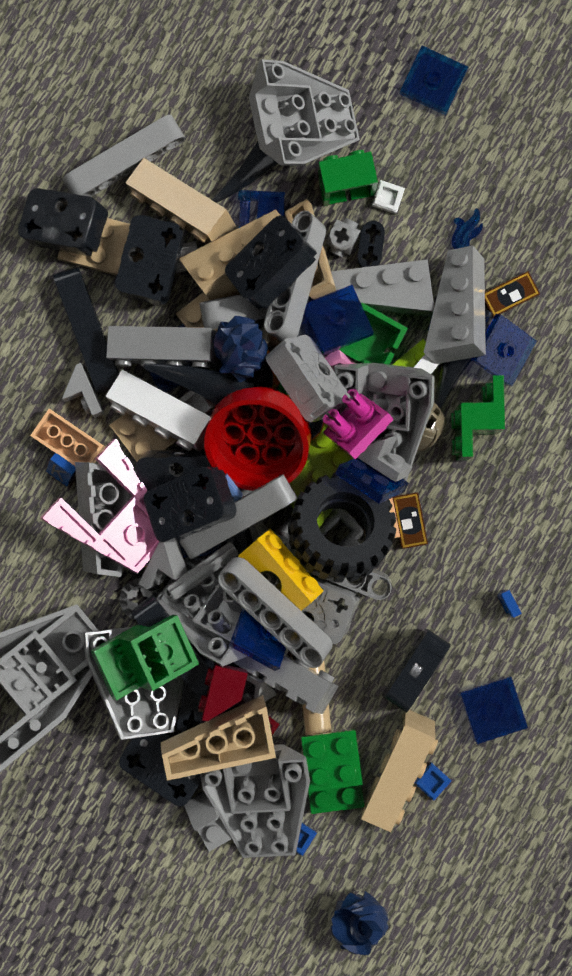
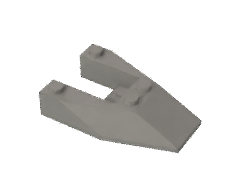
[0,605,98,773]

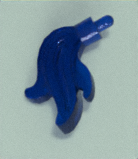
[451,208,483,249]

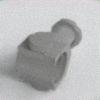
[326,217,361,257]

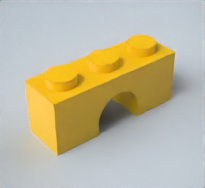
[238,528,324,611]

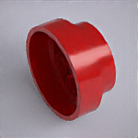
[204,387,311,491]

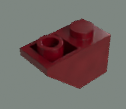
[198,662,248,721]

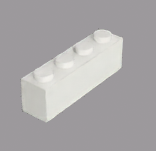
[105,370,210,452]

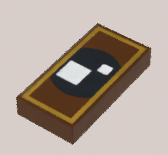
[485,271,540,319]
[392,492,428,549]

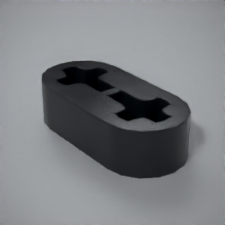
[357,220,385,268]

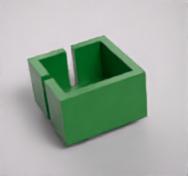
[318,150,378,206]
[334,303,408,365]

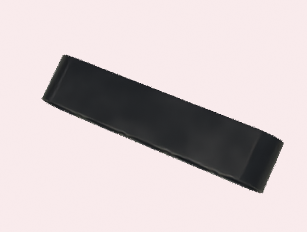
[53,266,119,394]
[131,595,212,699]

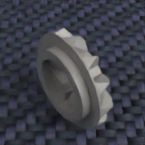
[119,578,161,620]

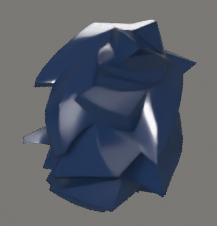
[214,316,268,383]
[330,891,389,955]

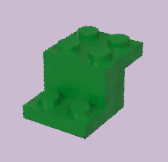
[450,375,505,461]
[90,614,199,701]
[301,729,364,814]

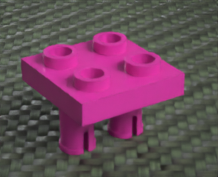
[323,389,394,459]

